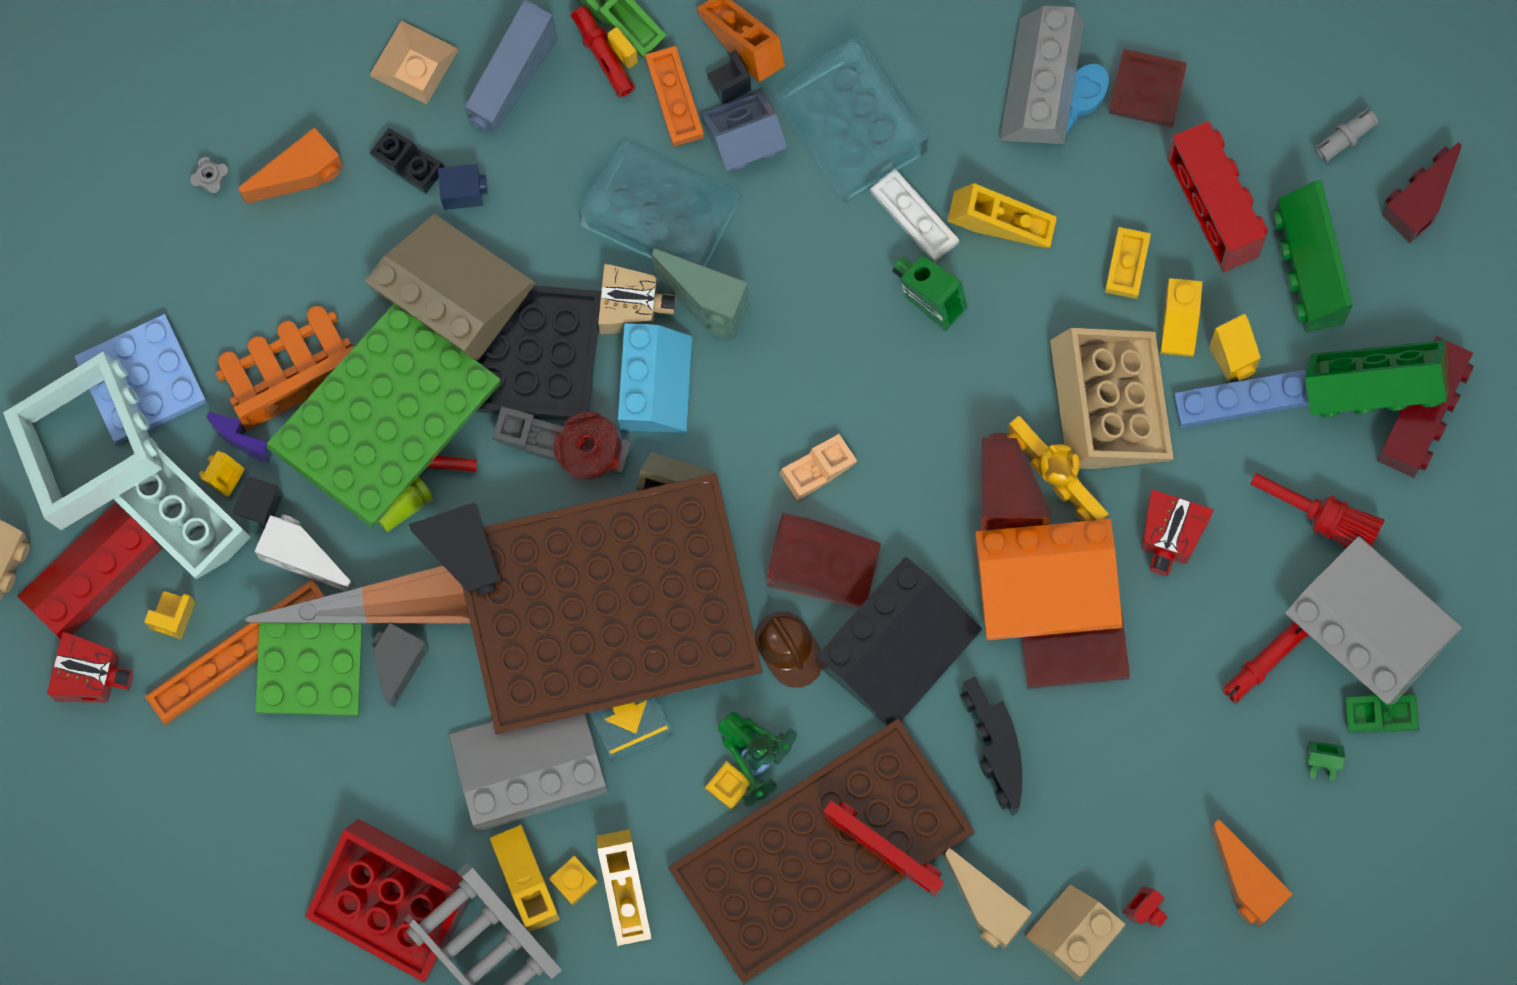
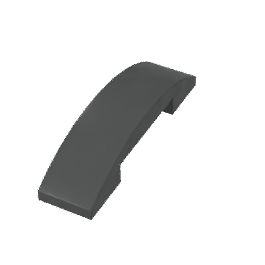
[492,406,631,474]

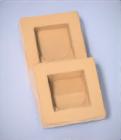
[779,434,857,501]

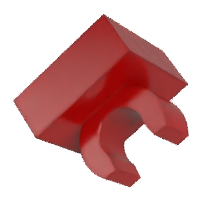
[1121,886,1168,928]

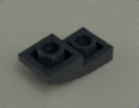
[370,128,444,194]

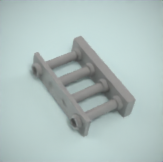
[404,863,562,985]

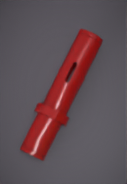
[570,6,636,97]
[1222,621,1309,704]

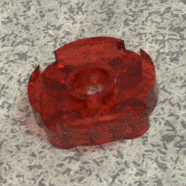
[554,412,622,480]

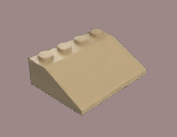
[1050,328,1174,469]

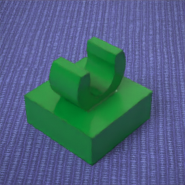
[1307,740,1345,782]

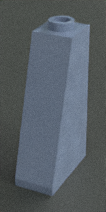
[465,0,558,134]

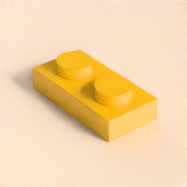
[1105,227,1151,299]

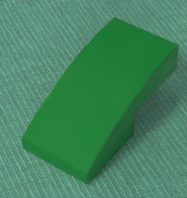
[1346,694,1419,733]

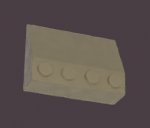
[365,214,535,362]

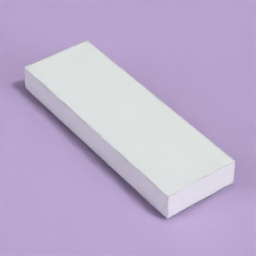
[870,169,959,263]

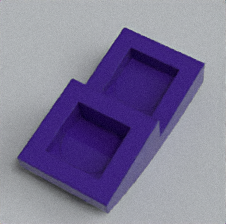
[206,412,272,463]

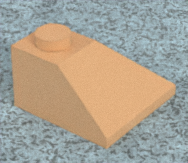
[370,21,458,104]

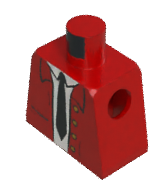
[1141,489,1214,576]
[47,632,133,703]

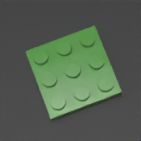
[255,611,363,716]

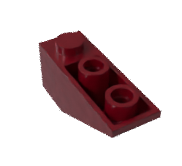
[1382,142,1462,243]

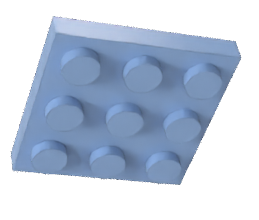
[74,314,207,445]

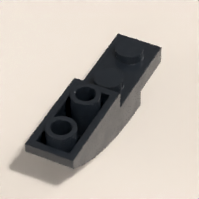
[959,677,1022,816]

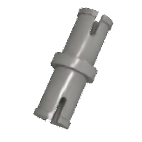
[1314,107,1379,163]

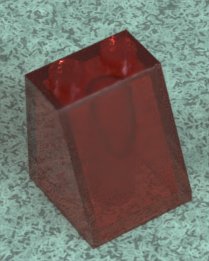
[980,433,1051,531]

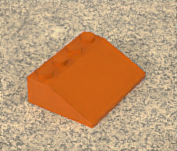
[975,519,1123,641]

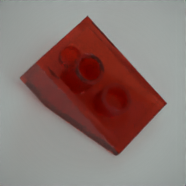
[766,513,881,607]

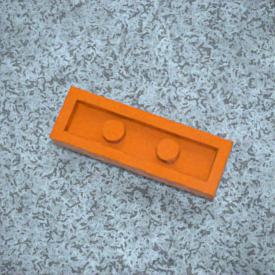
[645,46,704,147]

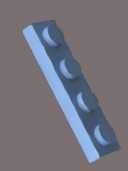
[1173,370,1309,428]

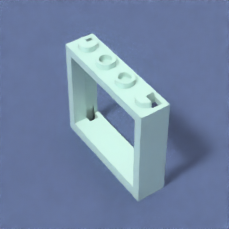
[3,352,162,530]

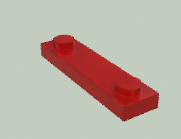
[823,800,944,898]

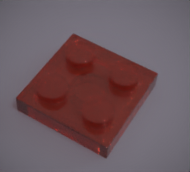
[1109,49,1187,127]

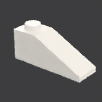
[255,515,355,592]

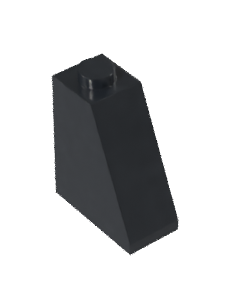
[409,502,503,597]

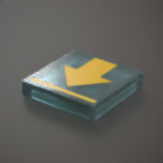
[589,697,673,762]

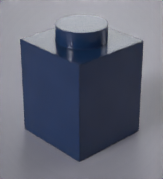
[438,164,488,210]

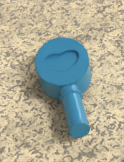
[1057,64,1109,145]

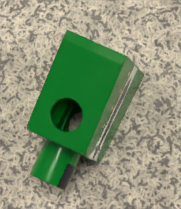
[892,256,967,331]

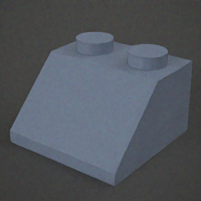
[700,90,787,171]

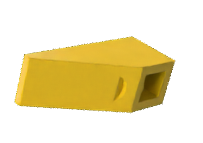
[490,825,560,933]

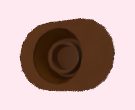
[755,612,822,688]

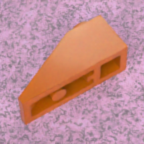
[696,0,785,82]
[238,127,343,204]
[1211,819,1293,928]

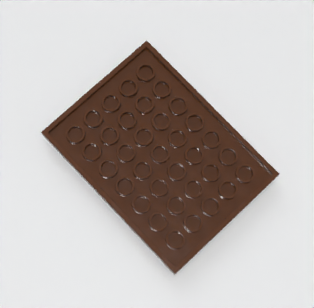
[462,473,763,735]

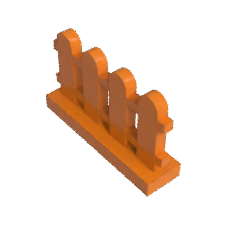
[215,306,354,432]

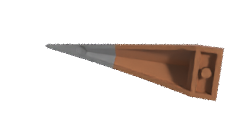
[244,566,471,624]

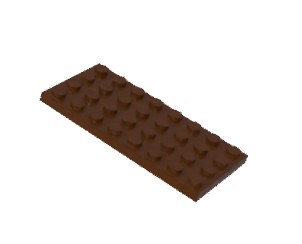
[668,719,975,985]

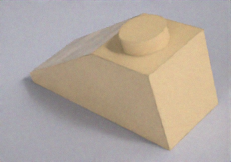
[944,848,1032,950]

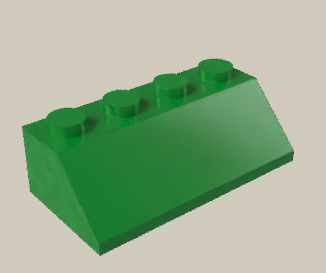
[1271,180,1353,333]
[1305,340,1449,417]

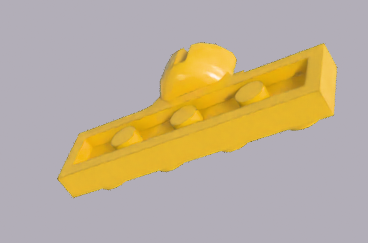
[1007,416,1109,522]

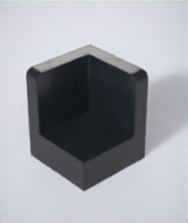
[707,51,751,104]
[233,476,283,529]

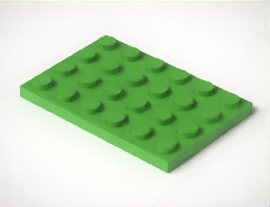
[267,304,501,529]

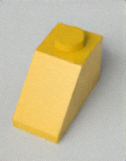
[1160,278,1203,357]
[1209,314,1261,382]

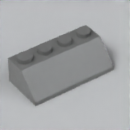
[1000,6,1084,144]

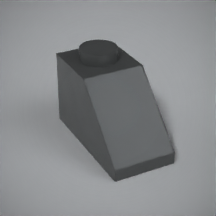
[372,623,428,707]

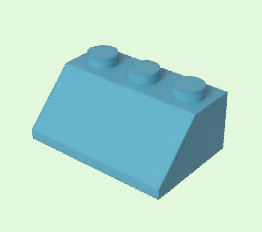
[618,323,693,434]

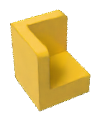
[144,591,196,640]

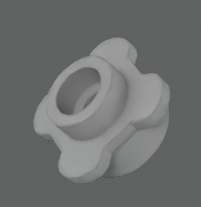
[190,157,228,194]

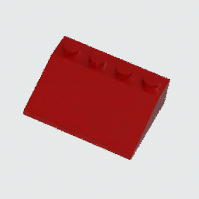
[305,819,471,982]

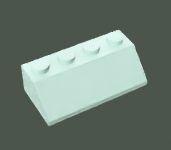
[114,449,251,579]

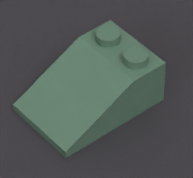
[652,248,749,338]

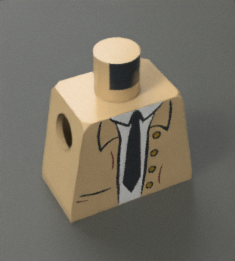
[598,264,676,334]

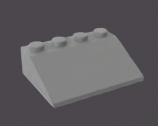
[1285,536,1463,705]
[449,714,608,832]

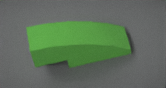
[578,0,666,58]

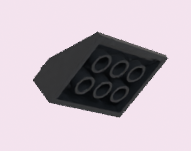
[816,556,982,725]

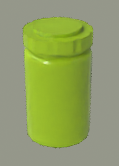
[378,477,434,533]

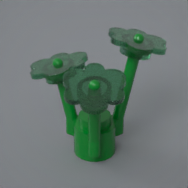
[718,712,797,806]

